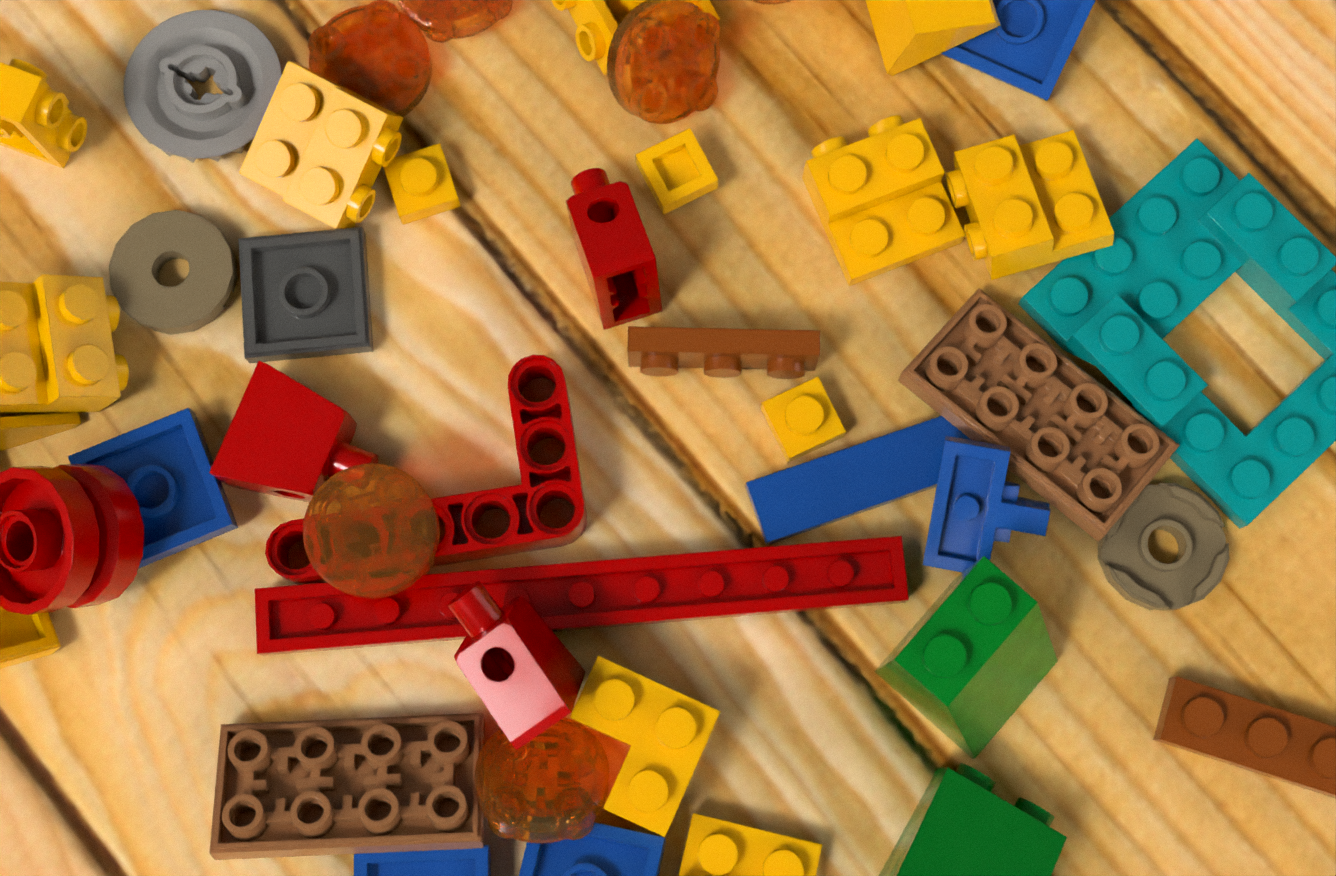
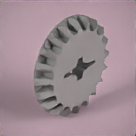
[123,10,283,163]

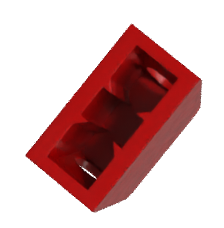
[566,168,663,330]
[209,361,379,504]
[447,581,586,750]

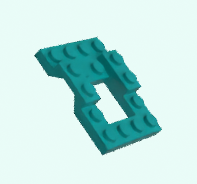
[1018,139,1336,529]

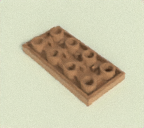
[898,288,1180,542]
[209,713,485,860]

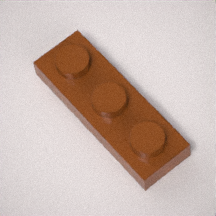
[627,326,820,379]
[1153,676,1336,799]

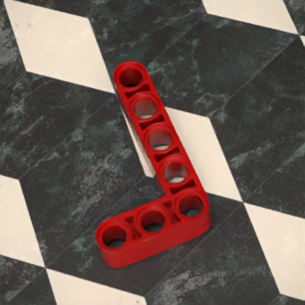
[265,355,587,585]

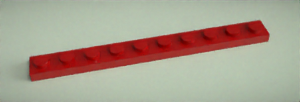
[255,536,909,656]

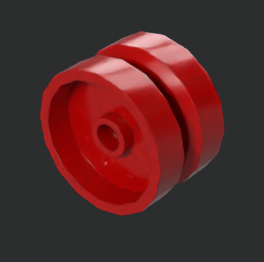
[0,463,144,615]

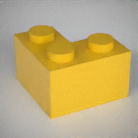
[570,656,721,837]

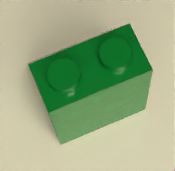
[874,556,1058,759]
[879,763,1067,876]

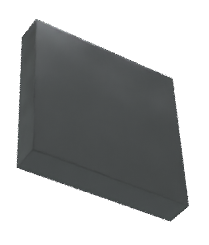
[238,227,374,363]

